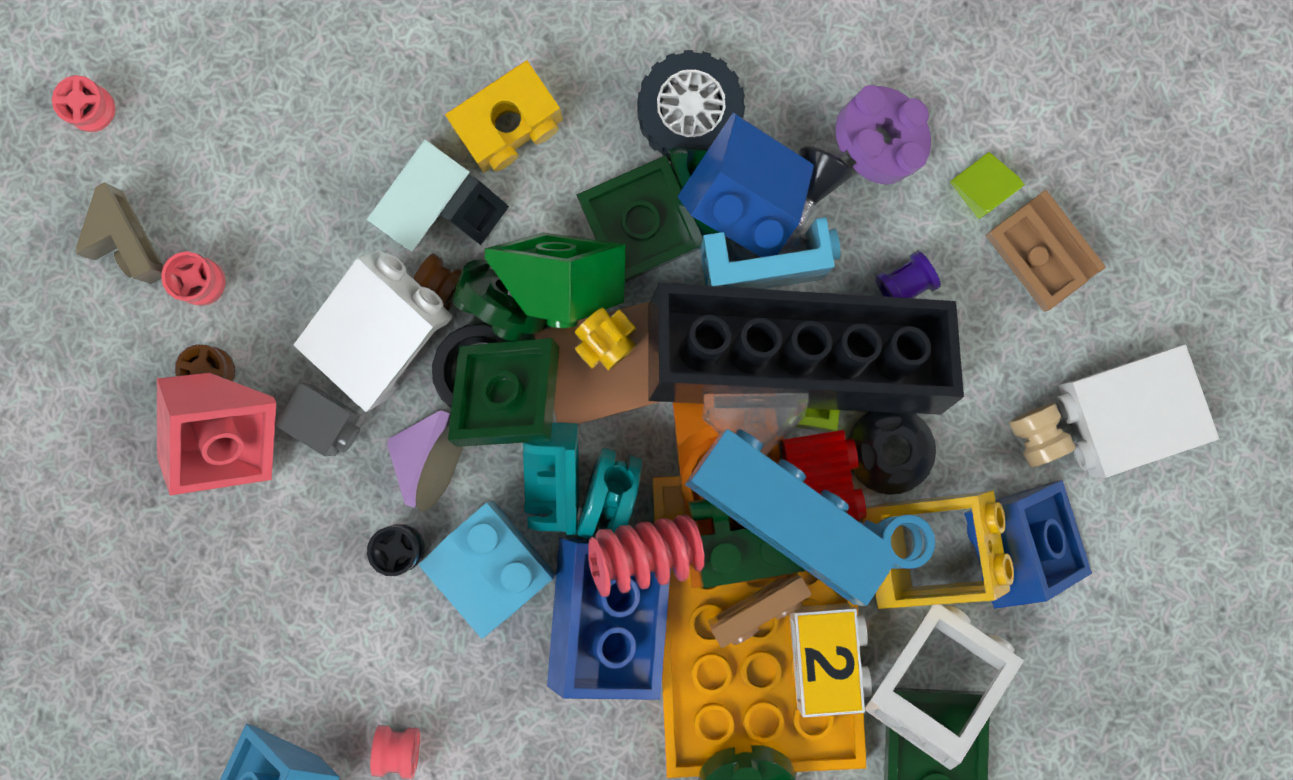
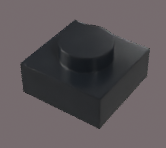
[440,175,509,245]

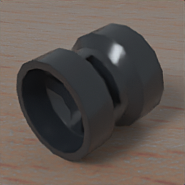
[367,524,425,576]

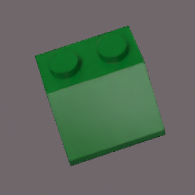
[485,232,625,328]

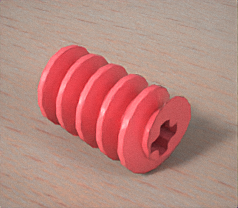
[588,514,704,597]

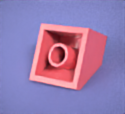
[157,373,276,495]

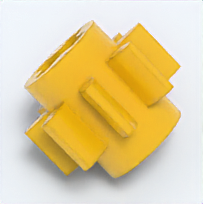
[574,307,637,371]

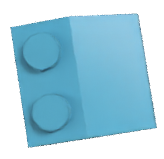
[419,500,556,639]

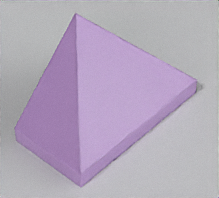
[387,410,451,508]

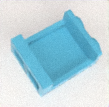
[700,217,840,289]

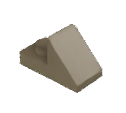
[76,182,163,284]

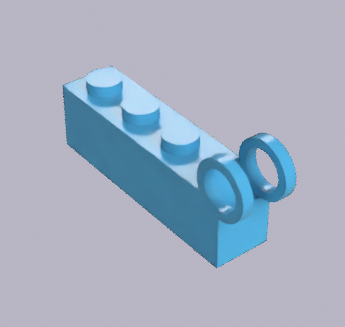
[685,429,935,606]

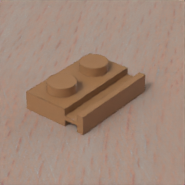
[985,190,1106,312]
[708,573,812,648]

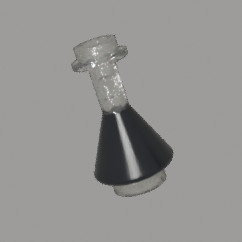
[784,139,853,250]

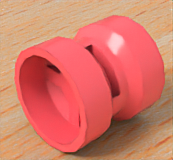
[161,251,226,306]

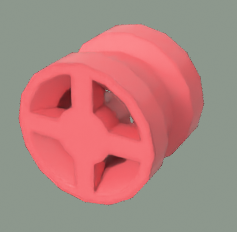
[52,75,115,132]
[370,725,420,780]

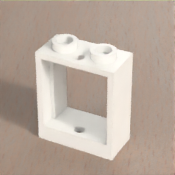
[865,604,1024,770]

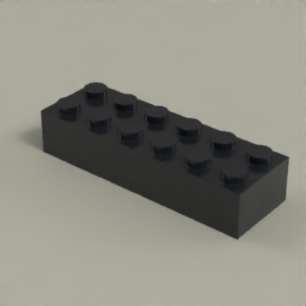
[648,283,964,415]

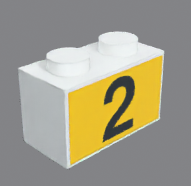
[790,603,872,718]

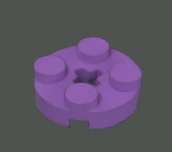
[836,85,931,185]

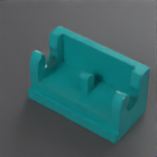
[523,423,579,535]

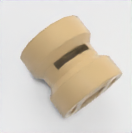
[1009,402,1076,467]

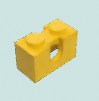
[445,60,563,173]

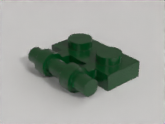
[688,499,805,588]

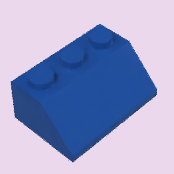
[547,537,671,700]

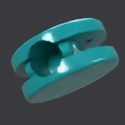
[577,447,643,539]

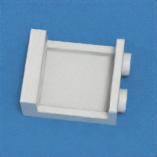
[294,250,452,412]
[1057,344,1219,478]

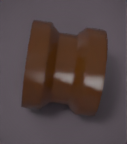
[413,253,462,311]
[175,344,235,381]

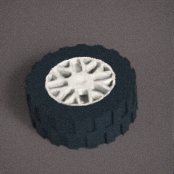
[637,50,745,161]

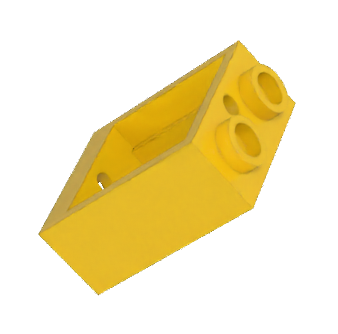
[863,490,1014,609]

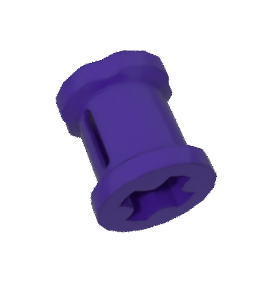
[875,250,941,298]

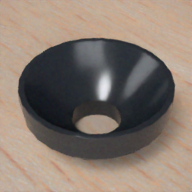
[848,411,936,495]

